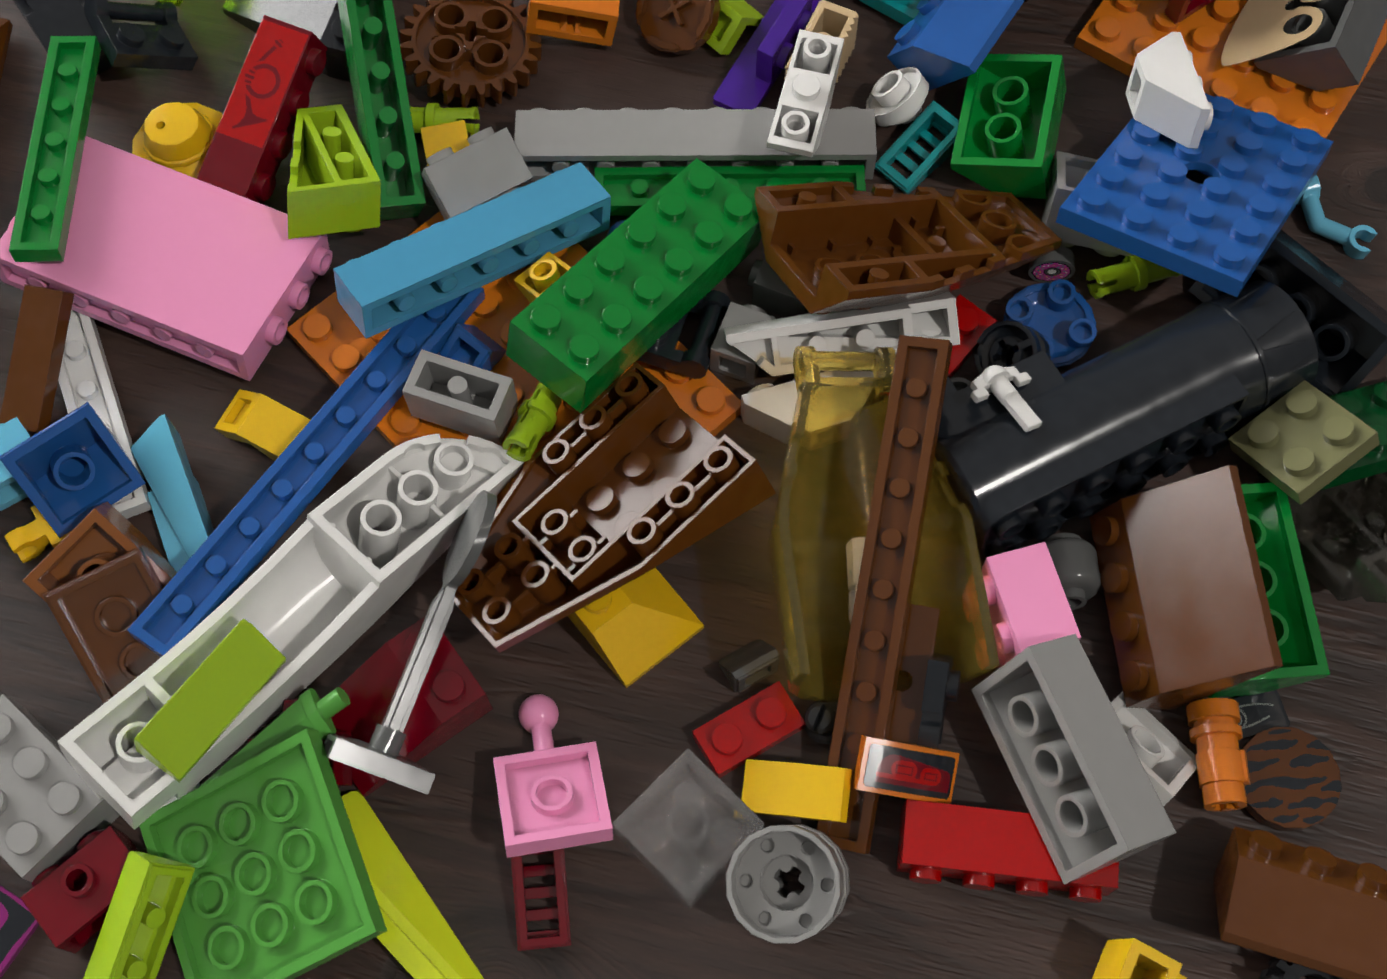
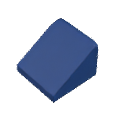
[438,323,506,371]

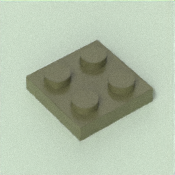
[1228,380,1379,505]

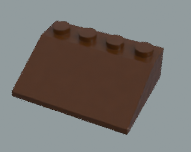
[1089,465,1283,709]

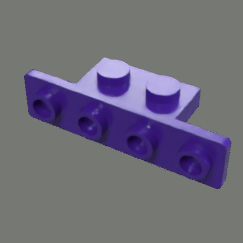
[713,0,821,109]

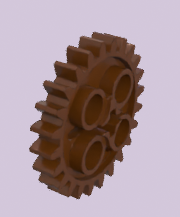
[400,0,542,108]

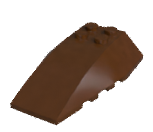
[754,181,1062,314]

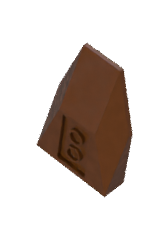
[454,362,776,653]

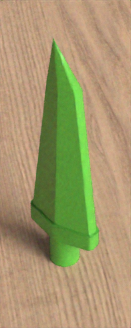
[201,687,350,786]

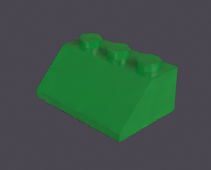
[950,54,1066,199]

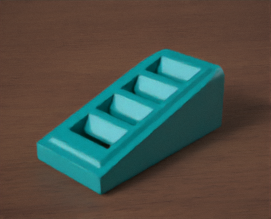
[875,100,959,194]

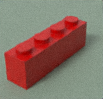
[896,799,1119,903]

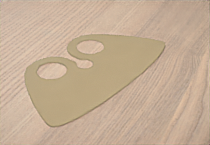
[1221,0,1323,66]

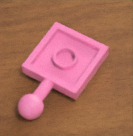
[493,694,613,858]

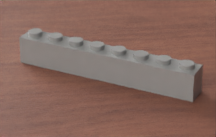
[514,107,877,181]

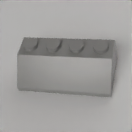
[971,634,1176,885]

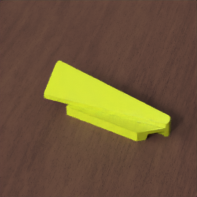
[341,791,484,979]

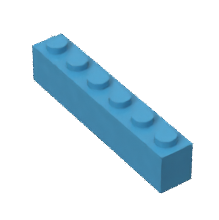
[333,162,611,339]

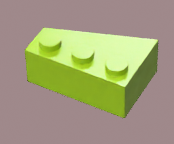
[287,104,381,239]

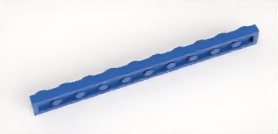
[127,287,485,657]

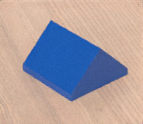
[0,402,146,538]

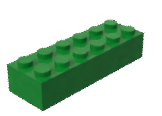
[506,158,761,413]

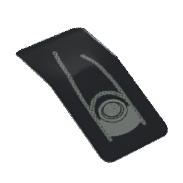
[1233,690,1290,738]

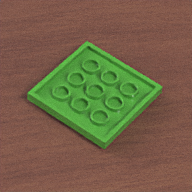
[139,728,387,979]

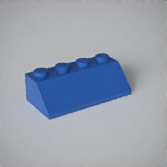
[887,0,1025,91]

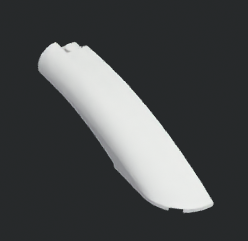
[57,433,524,830]

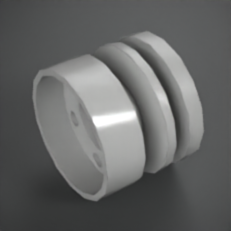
[726,824,850,943]

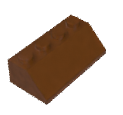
[1213,826,1387,979]

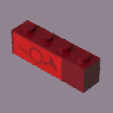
[197,15,328,205]

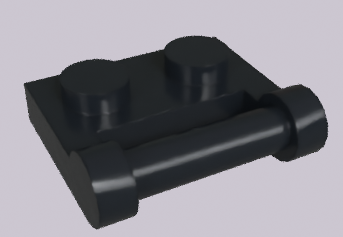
[84,0,198,70]
[638,290,731,379]

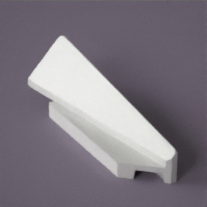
[724,292,960,376]

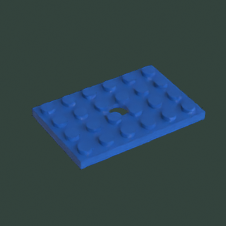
[1056,94,1334,297]

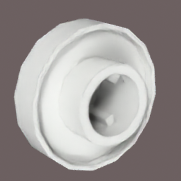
[866,67,929,127]

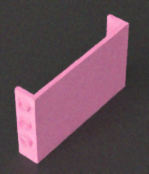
[0,136,332,381]

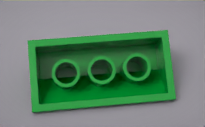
[1208,483,1330,698]

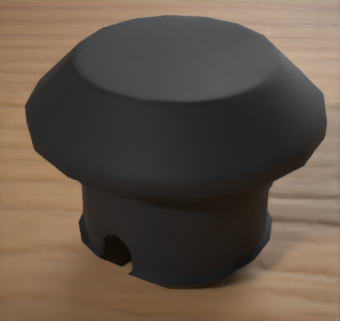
[804,698,838,744]

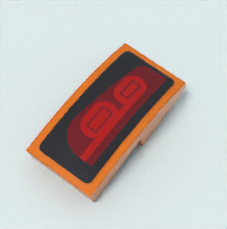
[852,735,960,804]

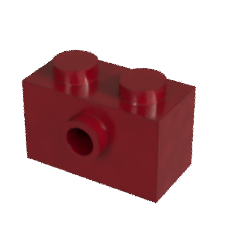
[20,826,139,954]

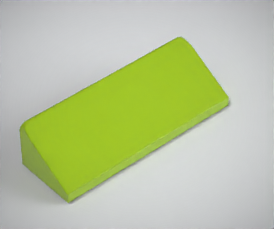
[134,618,286,783]
[83,851,195,979]

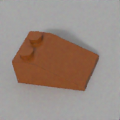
[22,501,177,602]

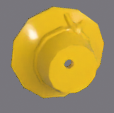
[132,102,223,179]

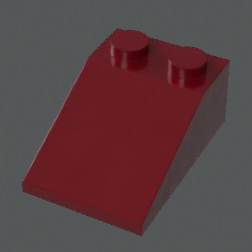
[331,616,493,798]

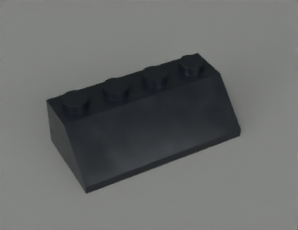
[1188,230,1387,397]

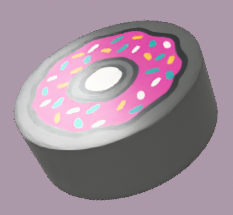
[1028,246,1075,283]

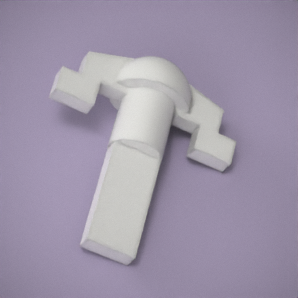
[970,365,1042,432]

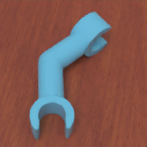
[1297,175,1377,260]

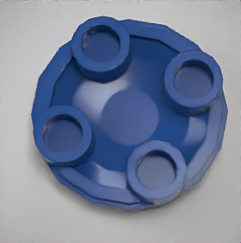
[1003,279,1097,368]

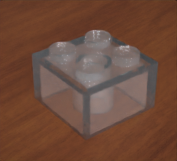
[612,748,764,910]

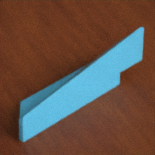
[131,414,214,572]

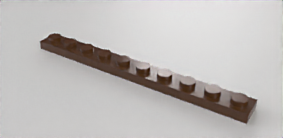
[817,335,953,854]

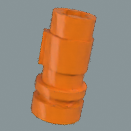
[1186,698,1251,812]

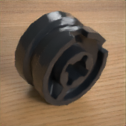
[974,320,1051,375]

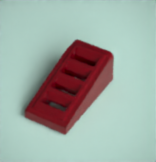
[511,848,571,951]

